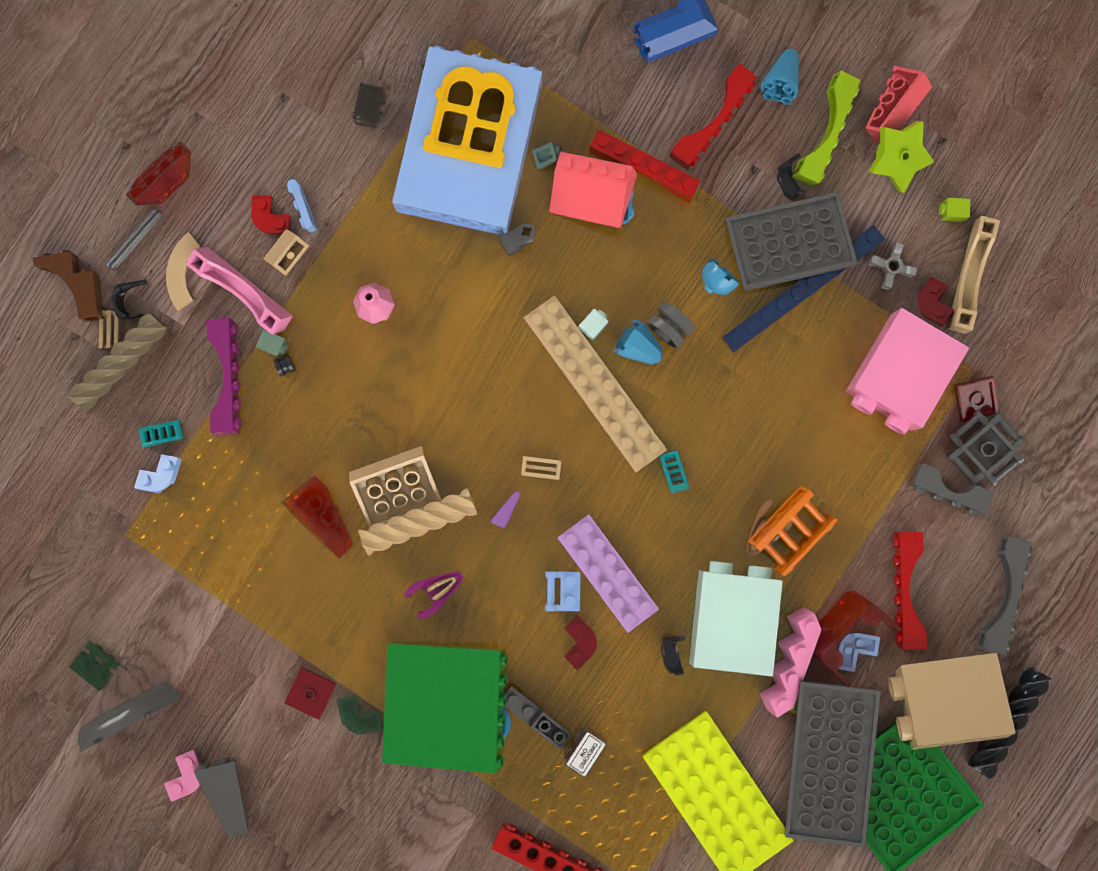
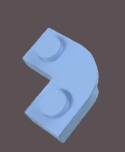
[134,454,182,493]
[834,633,880,672]

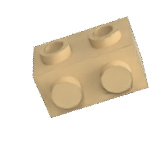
[263,229,309,276]

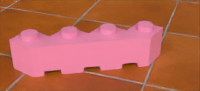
[759,607,821,717]

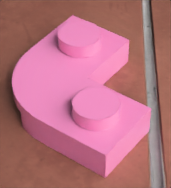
[164,749,201,802]

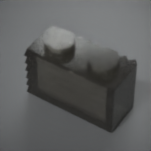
[353,83,387,128]

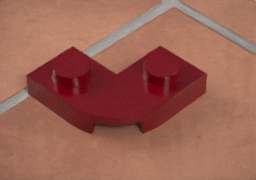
[917,277,954,327]
[564,615,597,670]

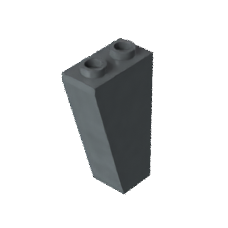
[194,757,248,837]

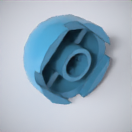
[701,258,740,295]

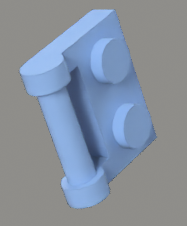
[545,571,580,611]

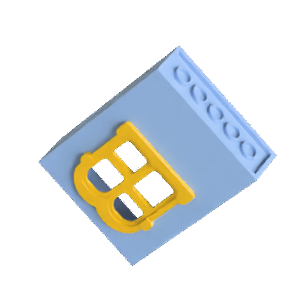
[392,46,542,235]

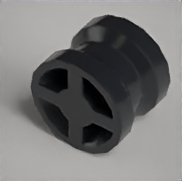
[274,354,296,377]

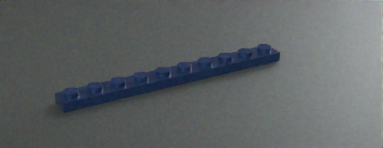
[722,225,886,353]

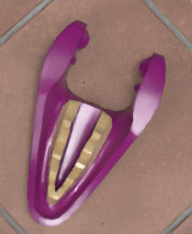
[404,572,463,619]

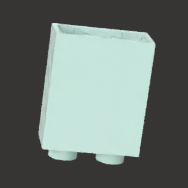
[689,561,782,676]

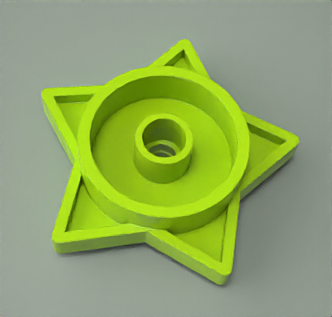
[869,121,934,193]

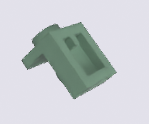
[532,142,564,169]

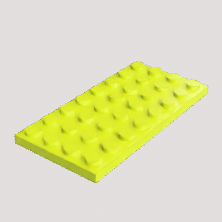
[642,711,794,871]

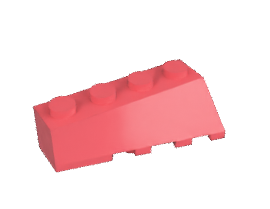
[866,66,932,143]

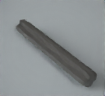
[106,208,162,270]

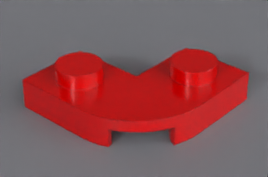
[251,195,291,235]

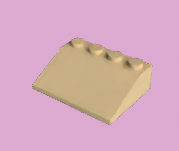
[349,446,442,528]

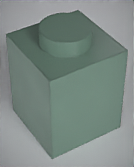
[256,329,289,359]

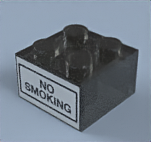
[564,725,607,778]

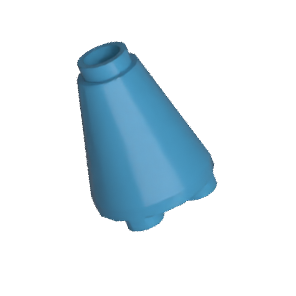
[761,49,799,105]

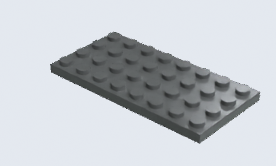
[785,681,881,847]

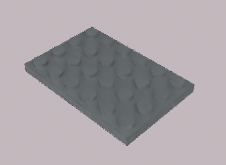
[725,192,857,292]

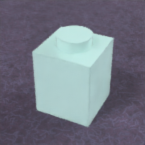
[578,309,609,341]

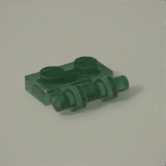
[69,641,121,691]

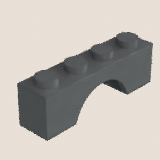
[909,463,994,516]

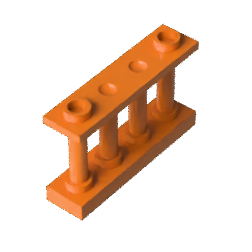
[748,486,838,577]

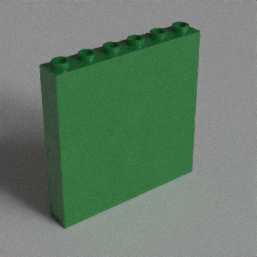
[382,642,508,774]

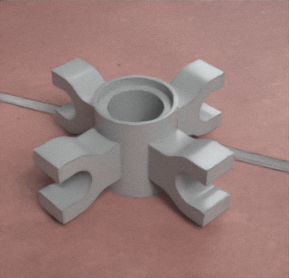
[868,243,917,291]

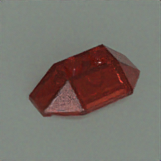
[126,142,191,205]

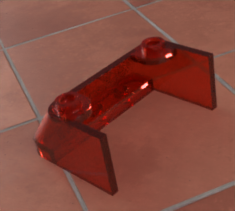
[812,590,901,686]

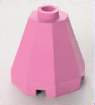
[353,282,395,324]

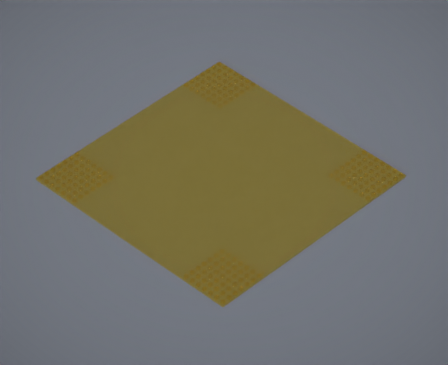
[126,38,974,871]

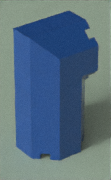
[633,0,718,63]

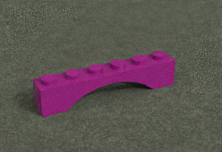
[206,317,242,436]

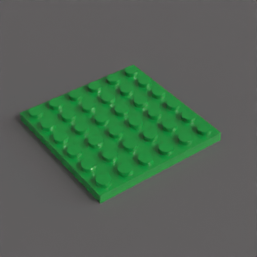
[865,715,984,871]

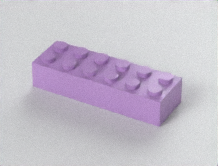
[557,514,659,633]

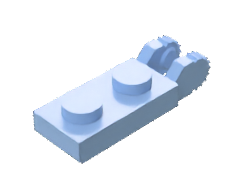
[287,179,317,233]

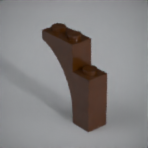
[33,250,104,322]

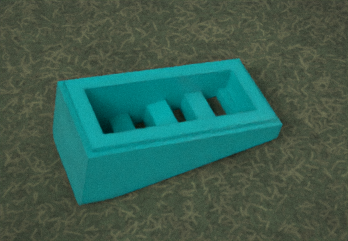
[138,420,184,448]
[659,450,689,494]

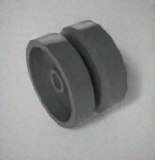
[646,301,696,350]

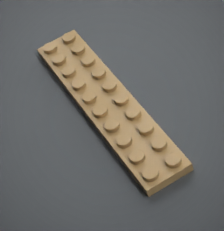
[523,295,667,473]

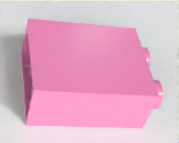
[845,308,969,435]

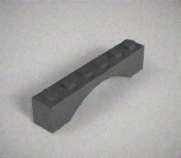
[976,536,1032,655]

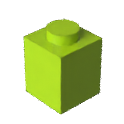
[939,198,970,222]

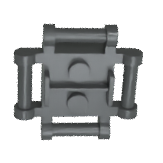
[947,410,1026,487]

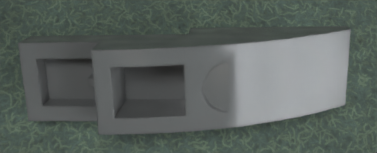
[504,685,573,750]

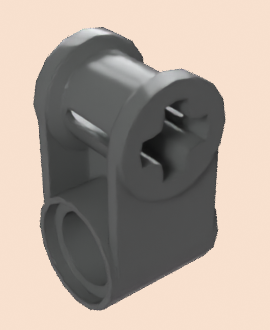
[499,223,536,256]

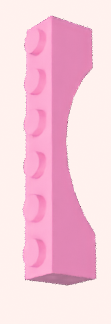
[186,247,293,335]

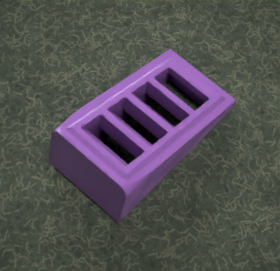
[491,491,521,528]

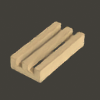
[99,310,121,349]
[521,456,561,480]

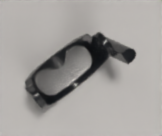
[777,153,806,199]
[111,280,147,320]
[661,636,686,676]

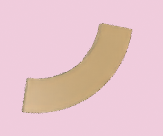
[166,232,201,312]

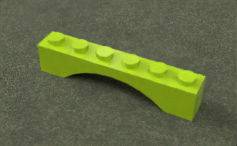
[792,70,861,187]

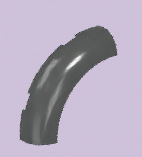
[78,682,180,752]

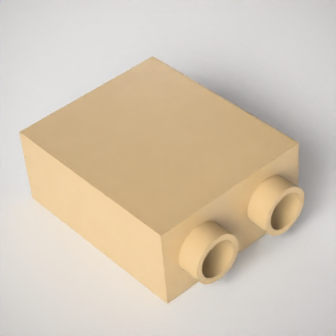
[888,653,1016,750]

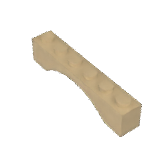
[947,216,1000,334]

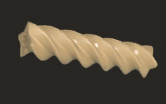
[358,488,478,556]

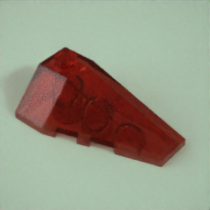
[282,475,353,559]

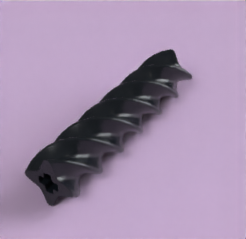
[968,667,1052,779]

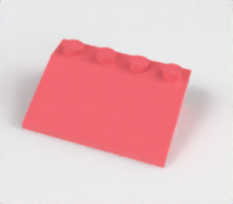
[549,152,637,229]

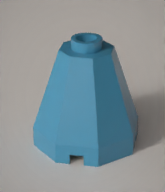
[613,319,663,365]

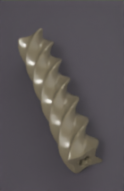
[68,313,167,411]

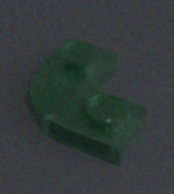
[337,695,384,734]

